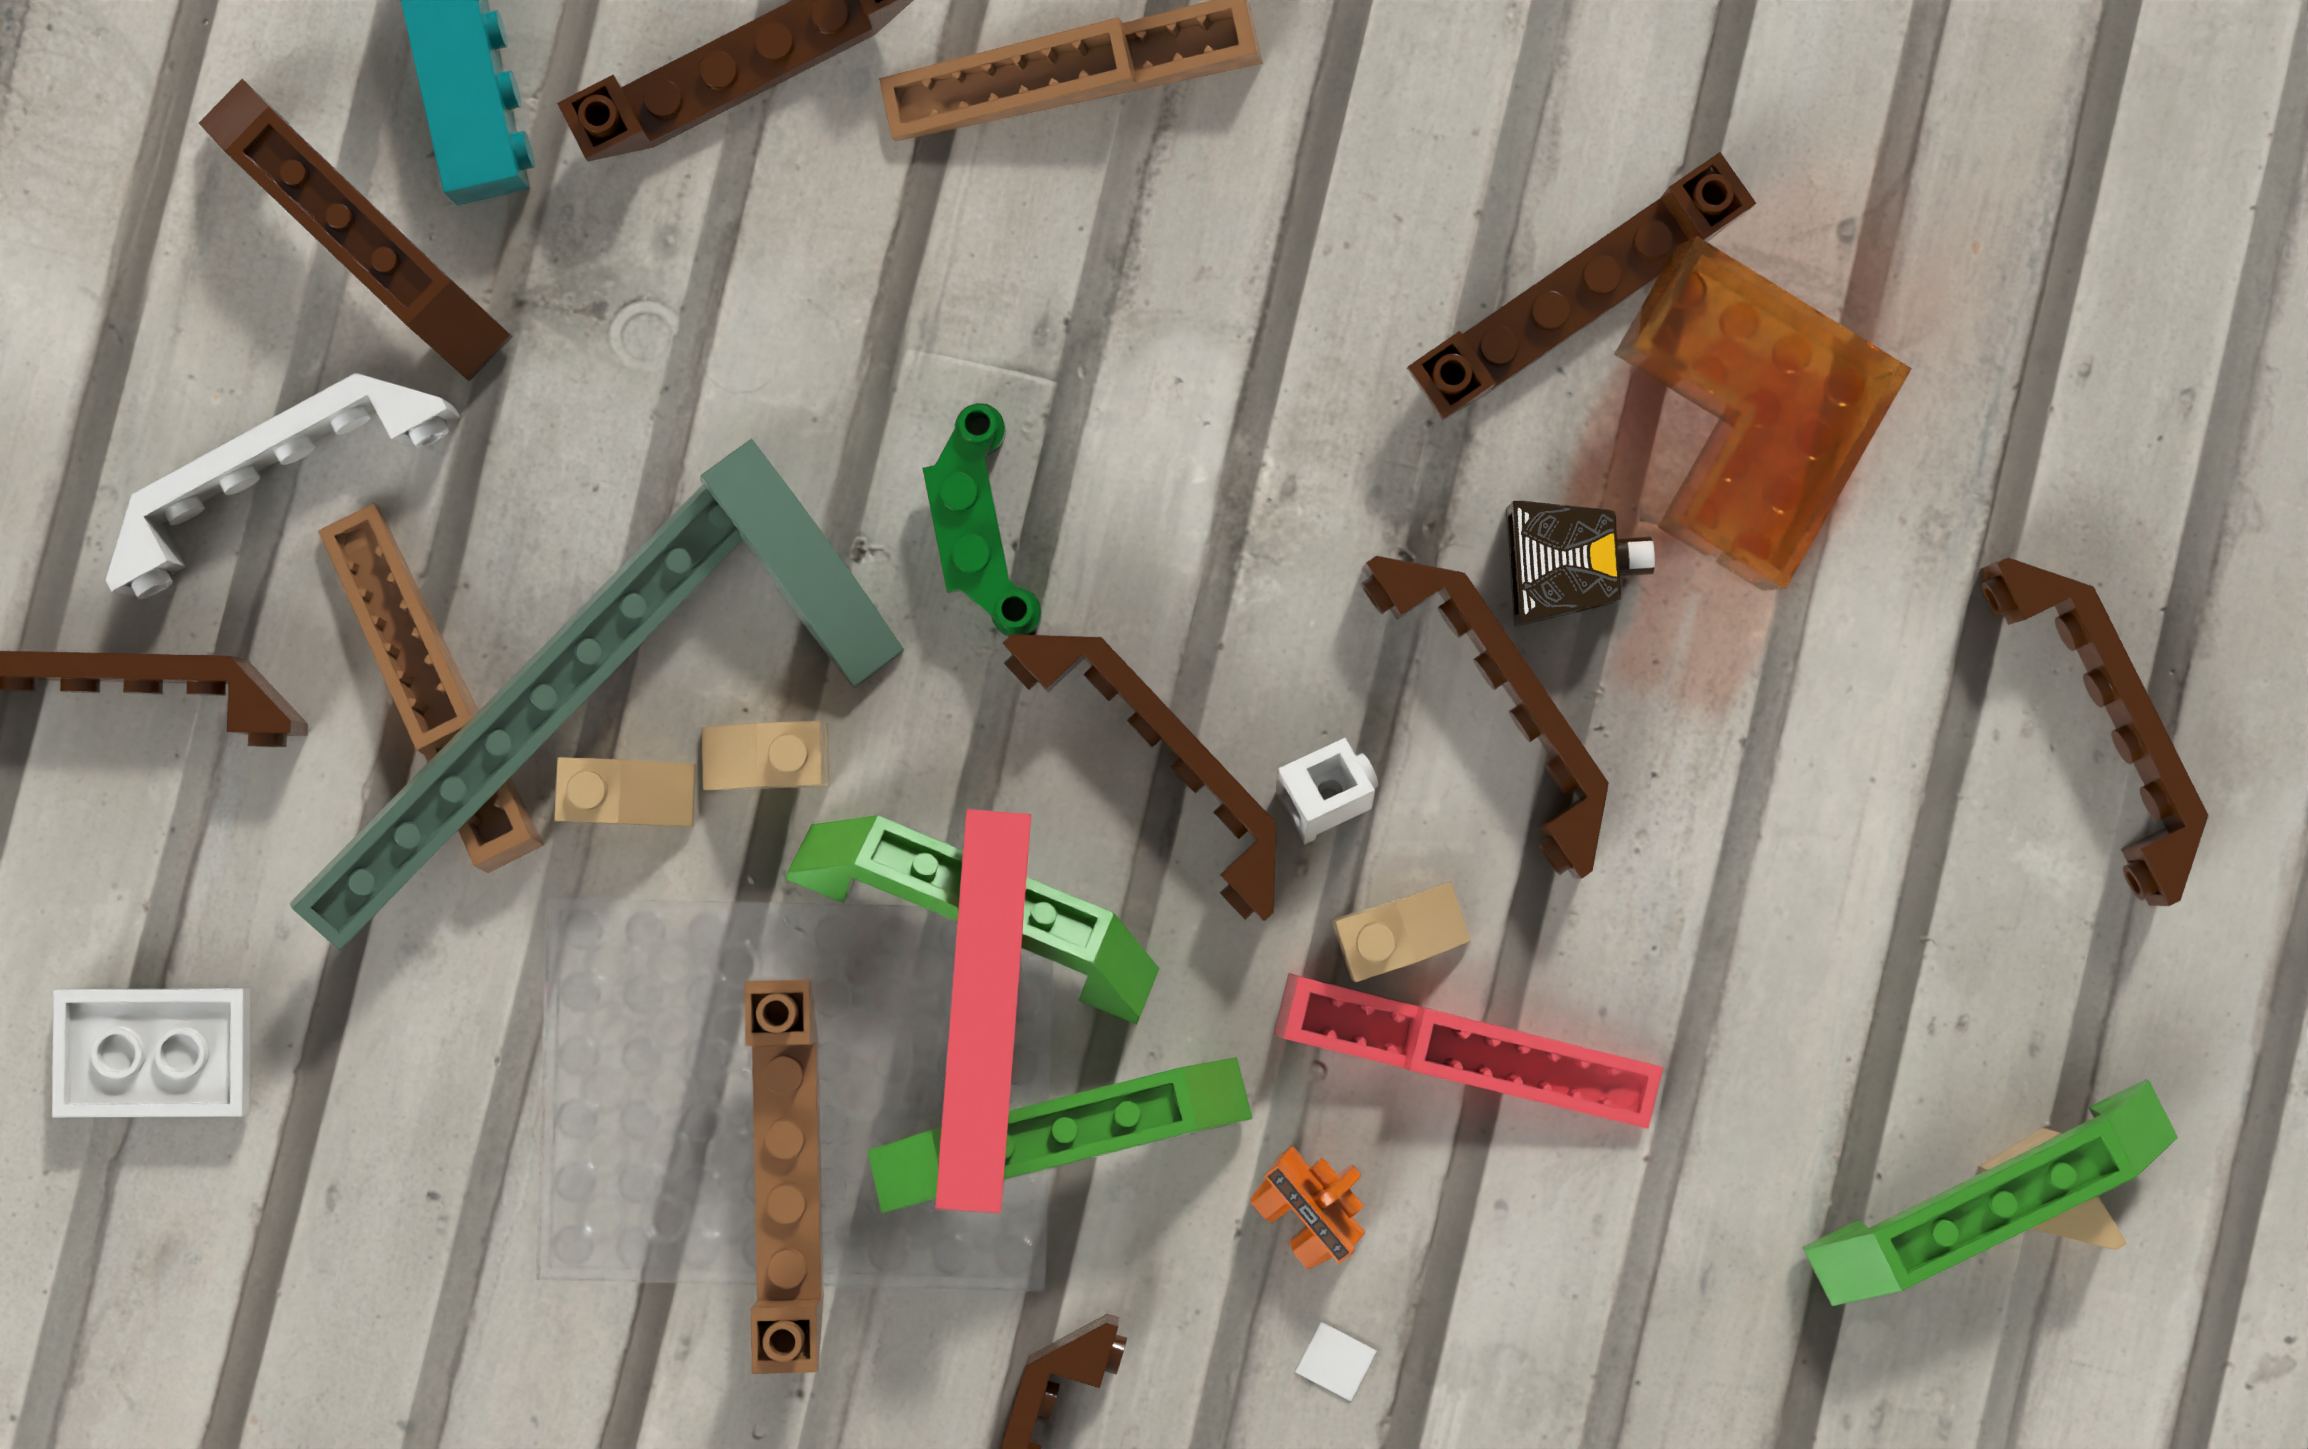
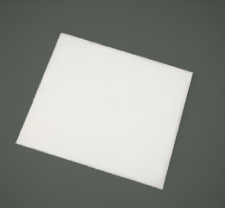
[1295,1321,1377,1401]

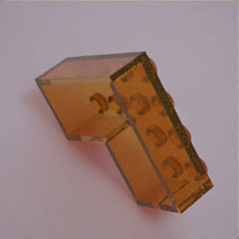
[1614,236,1912,591]

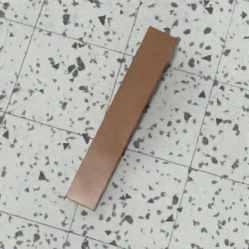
[879,0,1263,142]
[318,503,544,873]

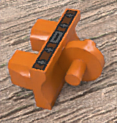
[1250,1145,1365,1269]

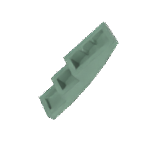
[700,438,904,688]

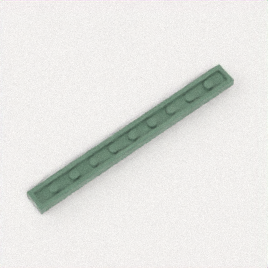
[290,485,743,951]

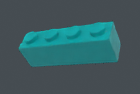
[400,0,535,206]

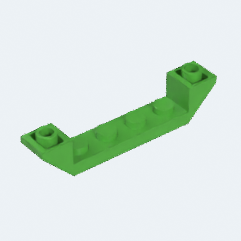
[786,815,1159,1025]
[867,1057,1253,1214]
[1802,1079,2178,1306]

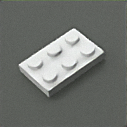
[52,988,251,1118]

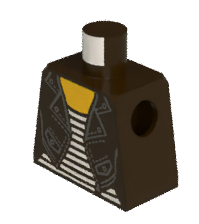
[1506,501,1655,626]

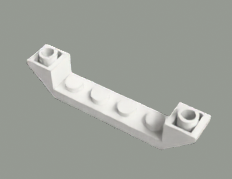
[105,373,461,599]

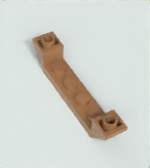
[744,979,824,1374]

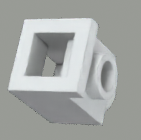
[1276,738,1378,845]

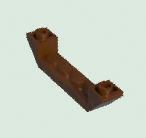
[557,0,914,162]
[199,79,513,381]
[1407,152,1757,420]
[1361,556,1609,879]
[1981,557,2209,906]
[1003,634,1276,921]
[0,651,308,747]
[1000,1314,1127,1449]

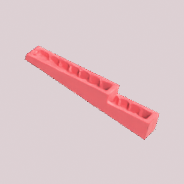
[935,809,1031,1214]
[1274,973,1663,1129]

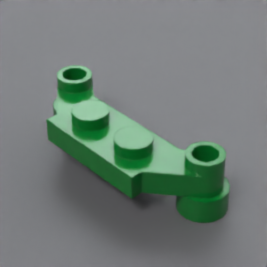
[922,403,1042,637]

